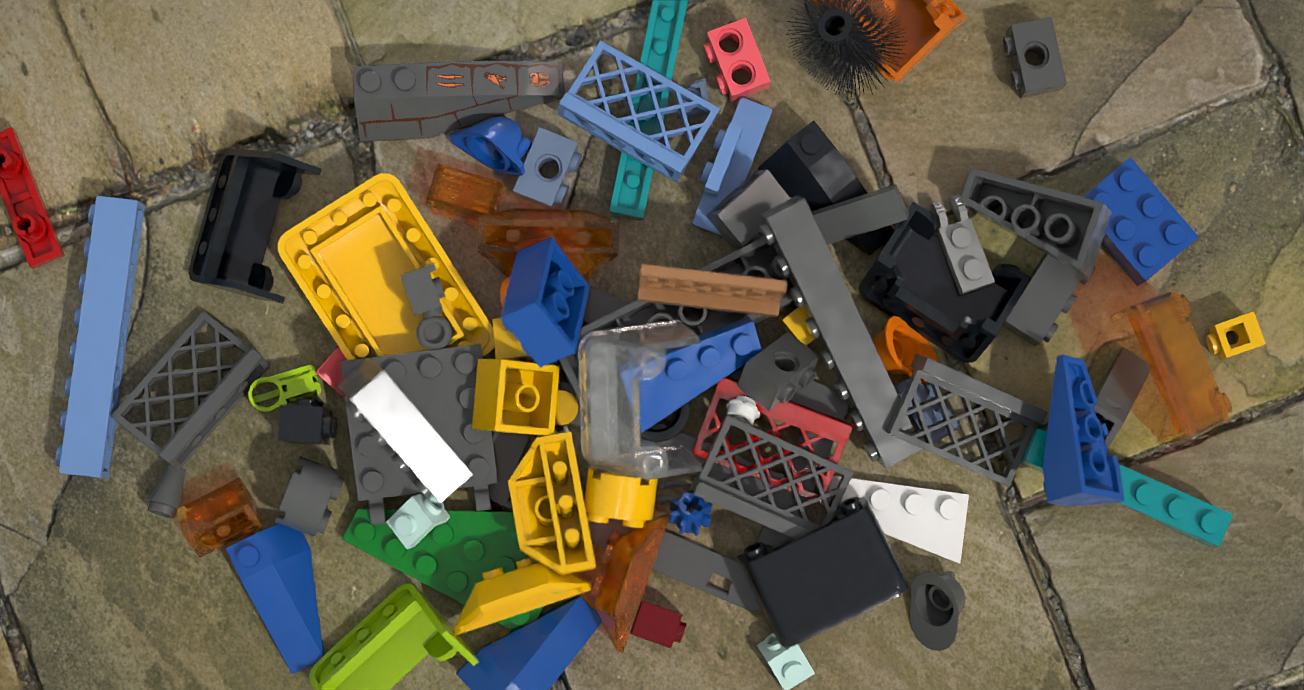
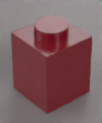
[631,600,687,648]

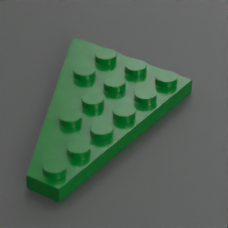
[342,508,589,630]

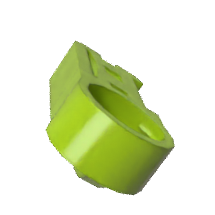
[248,365,322,413]

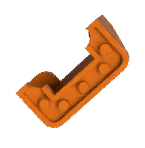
[812,0,966,83]

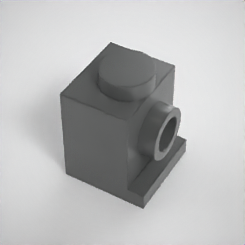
[400,264,446,319]

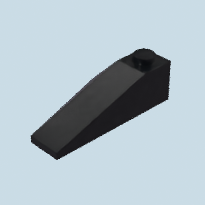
[757,121,894,256]

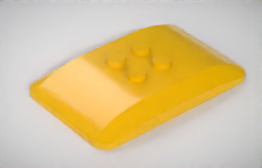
[278,173,495,360]

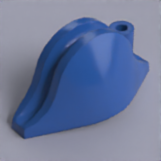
[449,117,532,176]

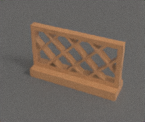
[637,264,787,317]

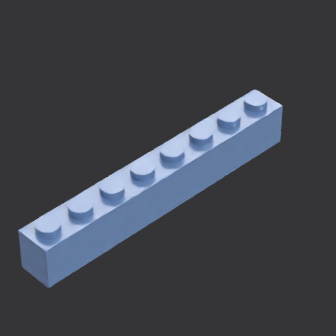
[55,196,145,479]

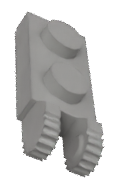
[930,194,995,295]

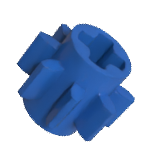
[669,491,712,536]

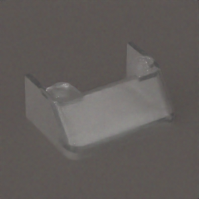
[578,320,702,480]

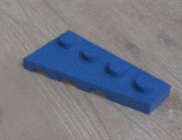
[618,317,762,433]

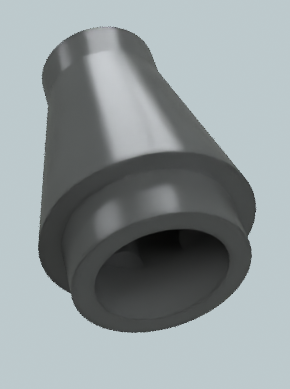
[147,464,186,519]

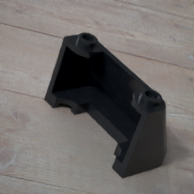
[859,202,1031,363]
[737,496,909,647]

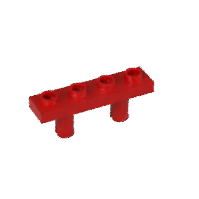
[0,127,65,269]

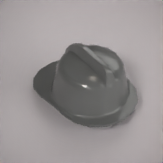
[910,571,966,651]

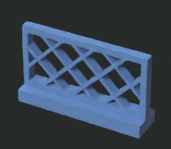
[558,40,720,183]

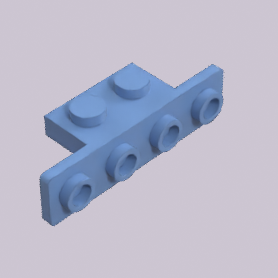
[692,98,772,236]

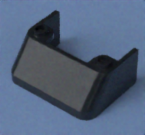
[189,148,321,304]

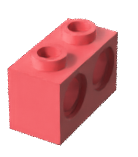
[703,18,771,102]

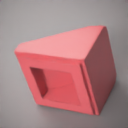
[316,347,347,397]

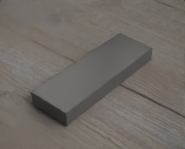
[811,184,909,245]

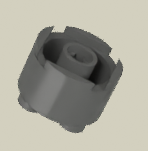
[275,456,344,537]

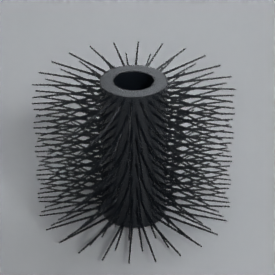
[785,0,907,98]

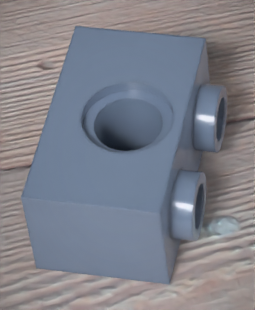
[513,127,582,211]

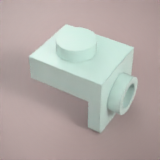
[386,493,450,549]
[757,633,815,690]

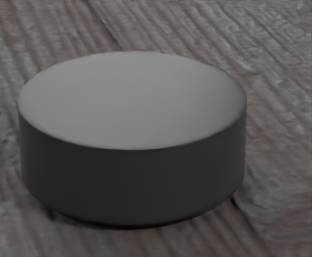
[417,315,452,350]

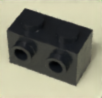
[278,399,337,445]

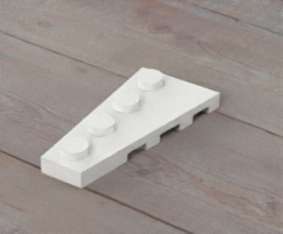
[827,476,969,564]

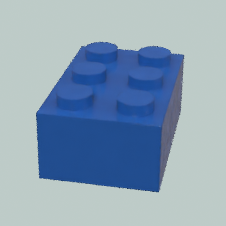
[1083,157,1199,286]
[500,237,590,368]

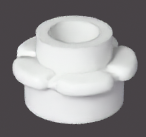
[726,396,760,426]

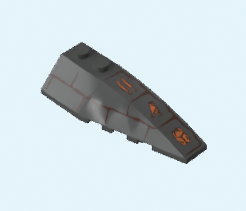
[353,61,564,142]

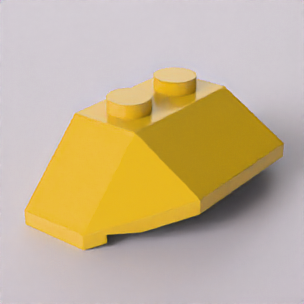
[508,432,596,575]
[453,557,592,635]

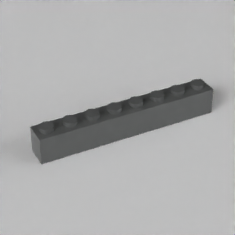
[759,196,922,468]

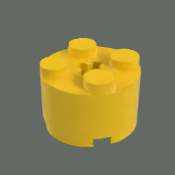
[584,466,658,528]

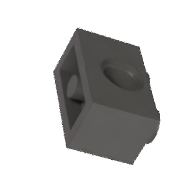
[1003,17,1067,98]
[737,332,820,411]

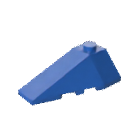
[1043,354,1125,507]
[226,524,324,674]
[455,595,604,690]

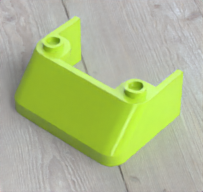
[309,584,479,690]

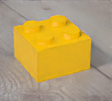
[472,359,560,436]

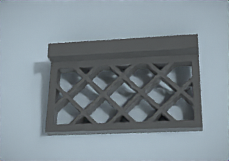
[111,311,269,472]
[886,354,1048,487]
[689,414,854,539]

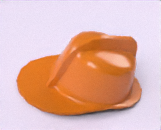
[872,316,939,385]

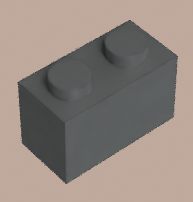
[706,169,791,247]

